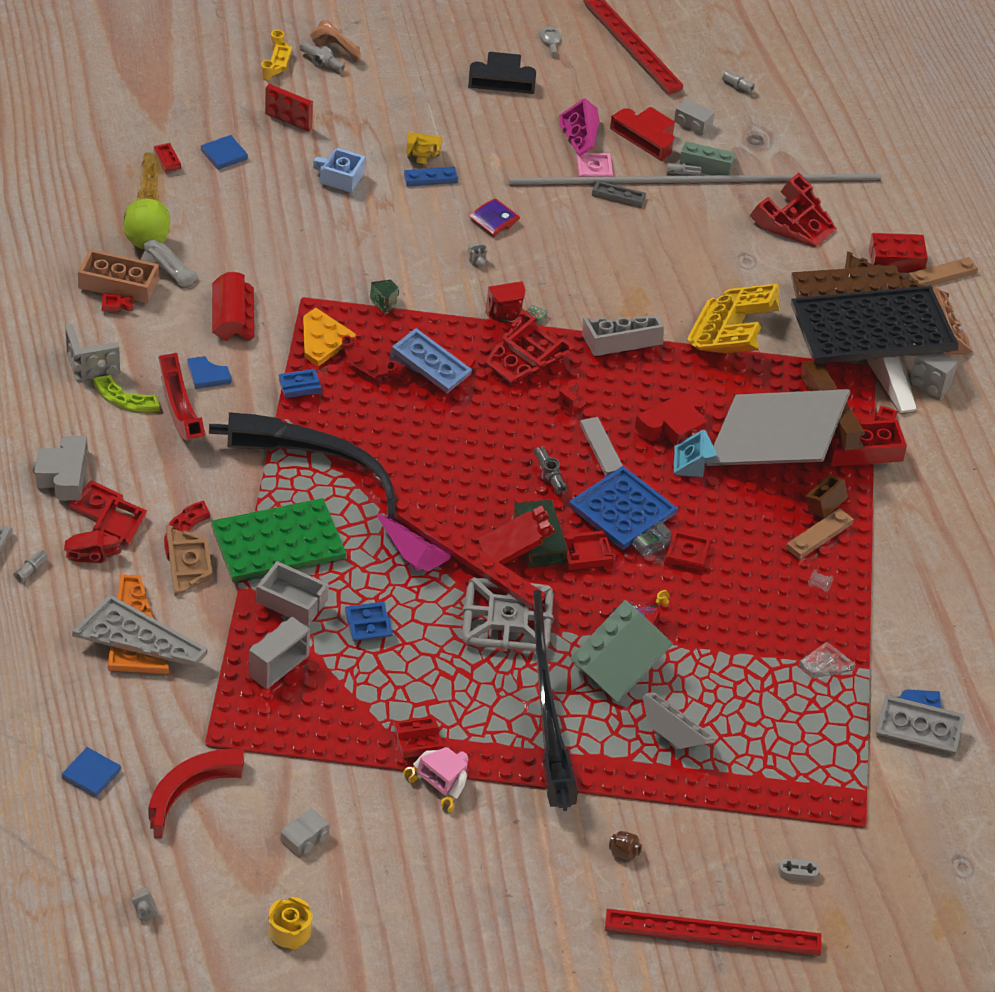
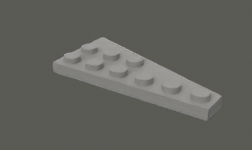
[72,595,207,667]

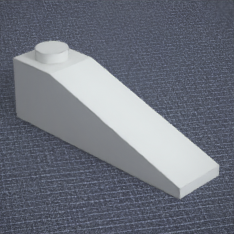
[867,356,917,413]

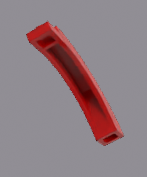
[158,353,206,440]
[148,749,245,839]

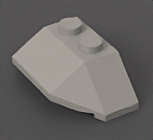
[643,692,716,749]

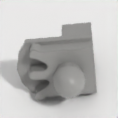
[468,243,487,266]
[131,887,158,920]

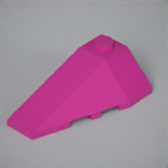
[559,98,599,156]
[377,513,451,571]

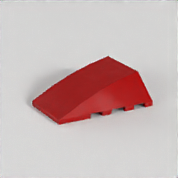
[485,309,576,383]

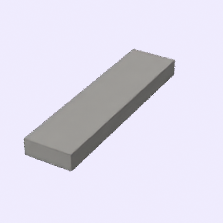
[580,417,623,477]

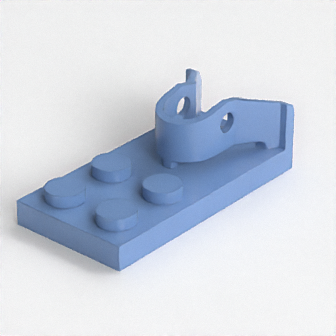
[390,328,472,393]

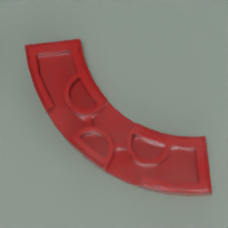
[164,500,210,560]

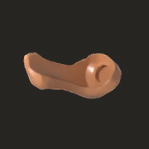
[310,20,361,61]

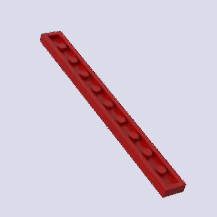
[583,0,683,94]
[395,498,545,609]
[604,909,822,956]

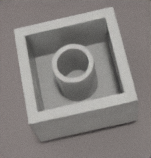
[910,352,958,399]

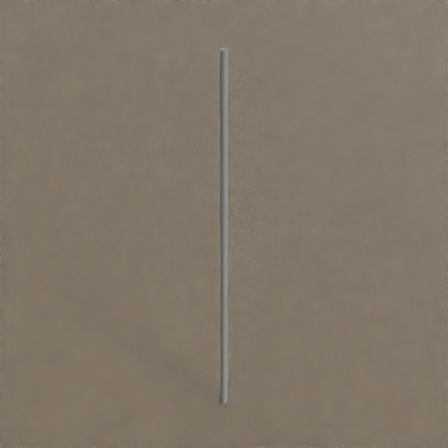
[509,174,881,185]

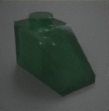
[370,279,399,314]

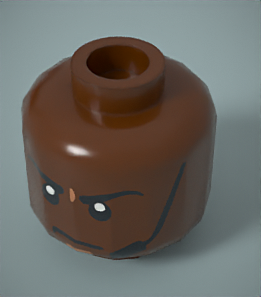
[609,831,642,861]

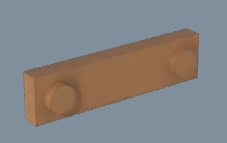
[908,257,978,286]
[786,508,854,559]

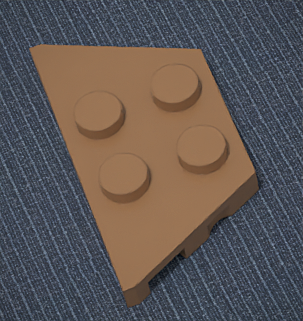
[166,525,212,596]

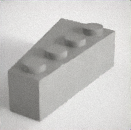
[582,316,664,356]

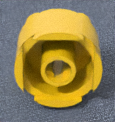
[268,897,313,950]

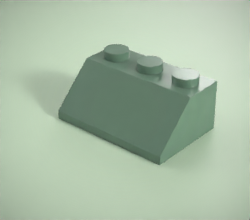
[680,141,736,176]

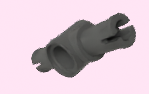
[534,447,568,494]

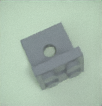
[65,324,120,382]

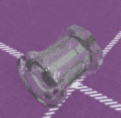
[808,570,833,593]

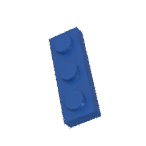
[404,167,458,187]

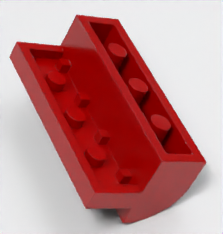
[212,272,255,341]

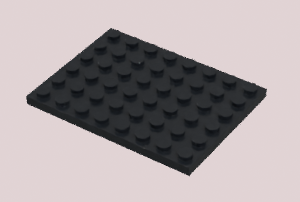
[791,286,959,364]

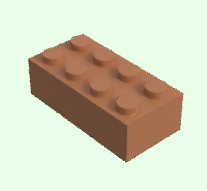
[78,249,159,304]

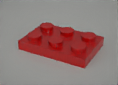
[265,84,313,132]

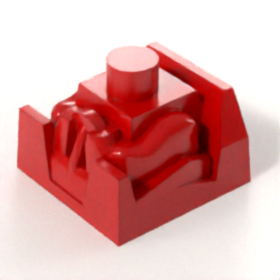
[485,281,526,321]

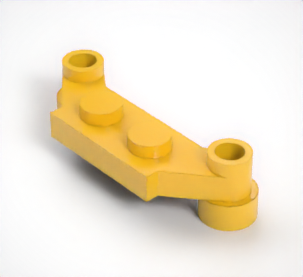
[261,30,292,81]

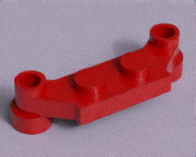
[342,335,404,380]

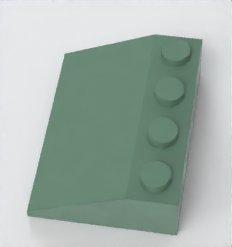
[570,600,673,703]

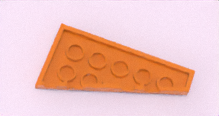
[108,574,169,674]

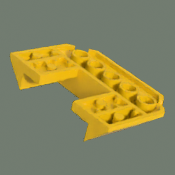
[687,283,779,354]

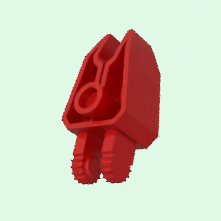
[64,530,122,563]

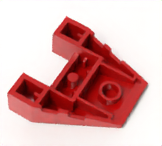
[750,173,837,247]

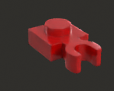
[101,294,134,312]

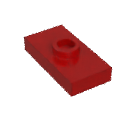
[154,143,181,172]

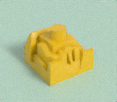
[406,132,443,165]

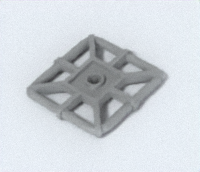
[462,578,554,652]

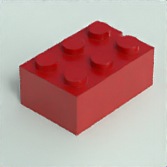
[869,233,928,273]

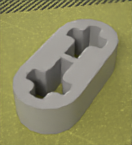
[778,858,820,882]

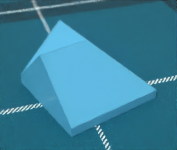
[674,429,717,477]

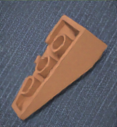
[933,285,973,355]

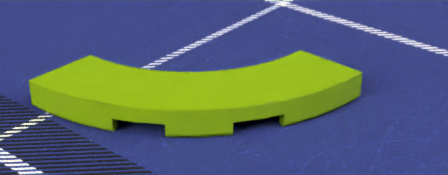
[92,375,160,413]

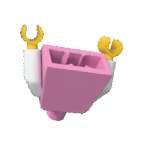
[404,747,468,813]

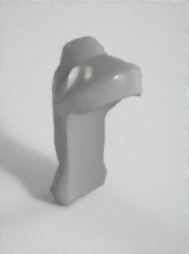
[141,239,197,287]

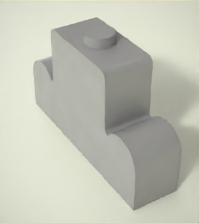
[33,436,88,500]

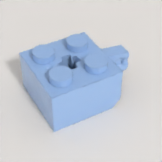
[313,148,366,193]

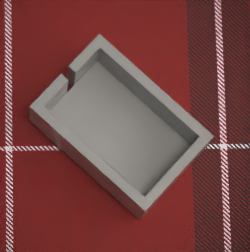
[256,561,329,626]
[249,617,310,689]

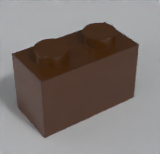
[806,474,848,518]

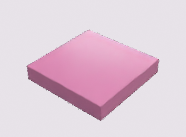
[576,153,613,177]

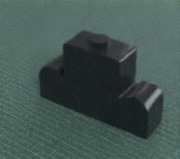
[468,52,536,94]

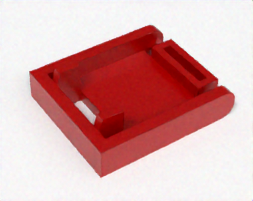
[92,495,147,548]
[559,531,614,570]

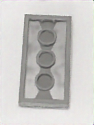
[876,695,965,754]

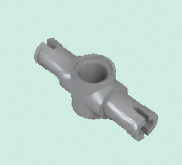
[299,41,345,73]

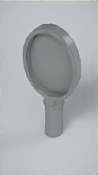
[540,26,561,57]

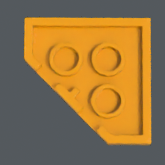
[303,308,356,366]

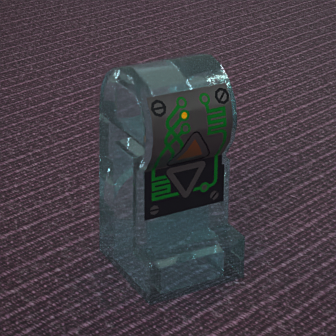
[632,521,671,557]

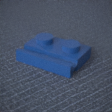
[279,369,322,398]

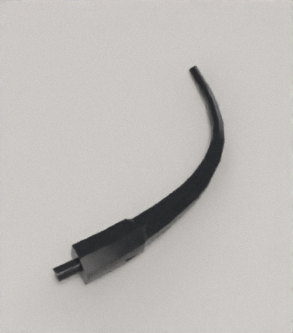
[209,412,396,519]
[533,590,578,811]

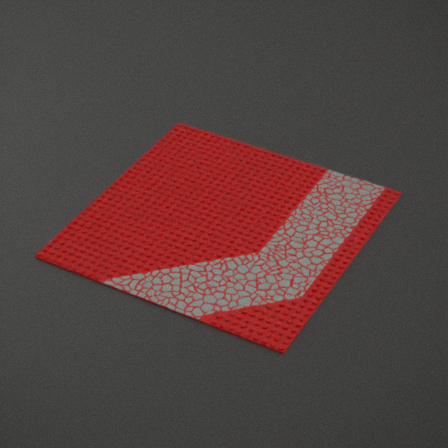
[205,297,876,828]

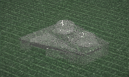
[799,642,855,678]

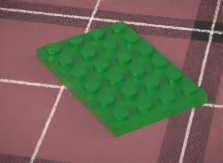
[211,498,346,582]

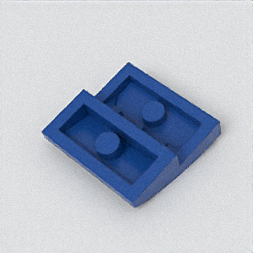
[345,602,393,641]

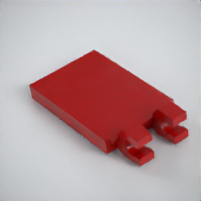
[478,506,555,565]

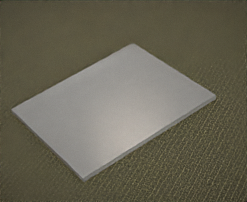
[706,389,850,466]

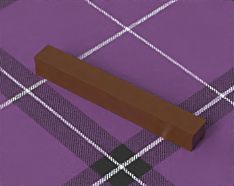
[801,361,865,450]

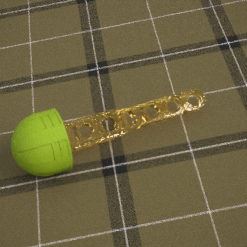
[123,152,170,249]

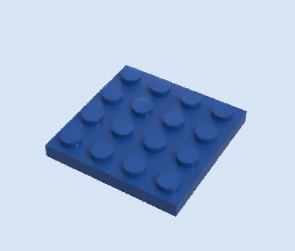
[569,466,677,550]

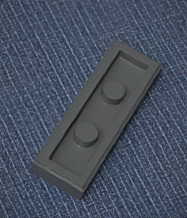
[592,181,646,208]

